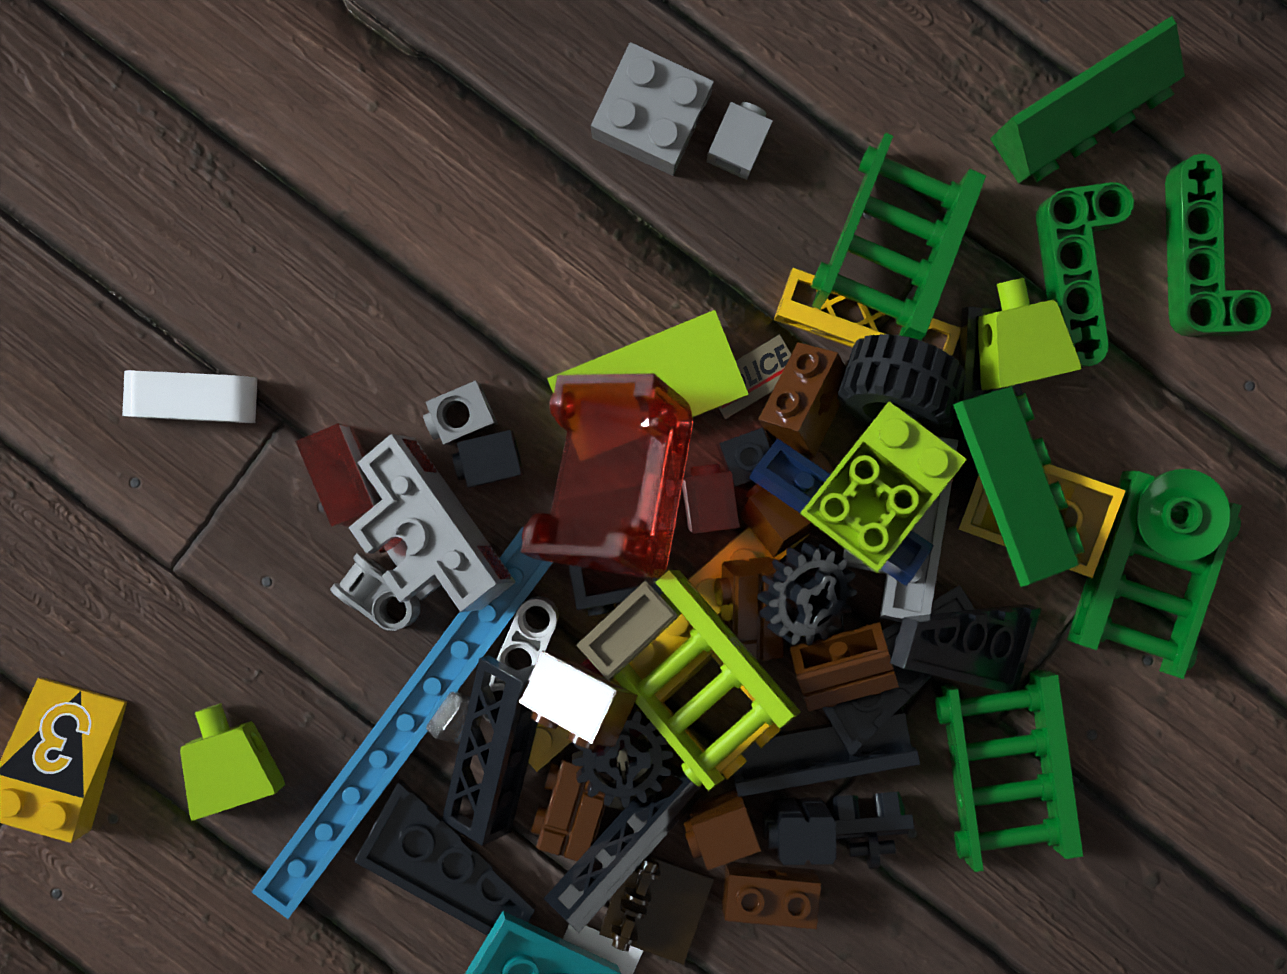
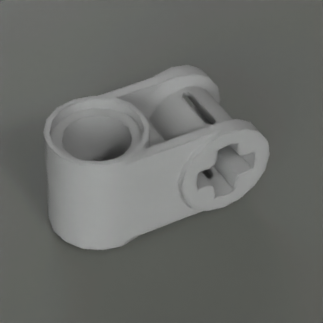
[330,552,420,631]

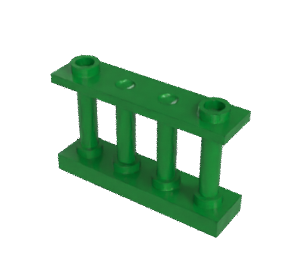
[811,132,986,340]
[1067,471,1242,679]
[935,669,1083,872]

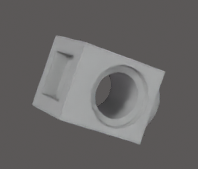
[706,102,773,180]
[423,380,498,445]

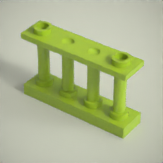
[614,570,801,791]

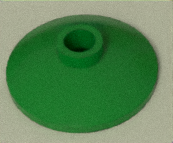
[1136,469,1231,561]

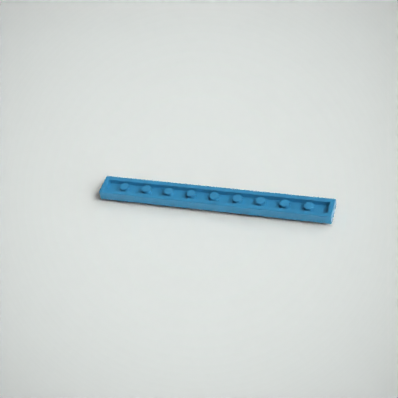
[252,527,560,919]

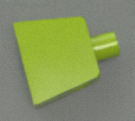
[978,278,1081,390]
[180,703,285,821]

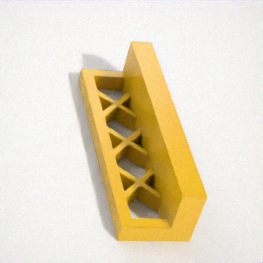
[774,268,960,356]

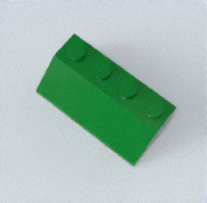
[990,16,1185,184]
[953,386,1085,587]

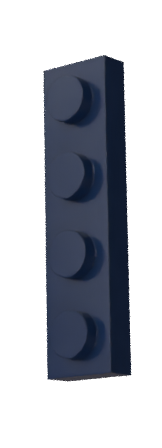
[749,439,934,586]

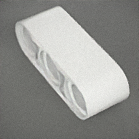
[122,370,258,423]
[483,596,559,722]

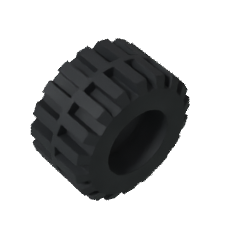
[837,334,966,436]

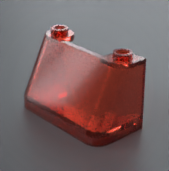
[521,373,693,578]

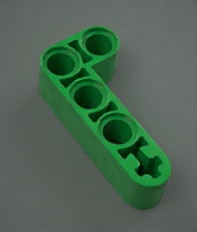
[1165,153,1272,337]
[1036,182,1134,369]

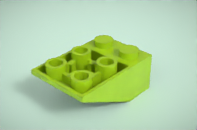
[800,401,967,573]

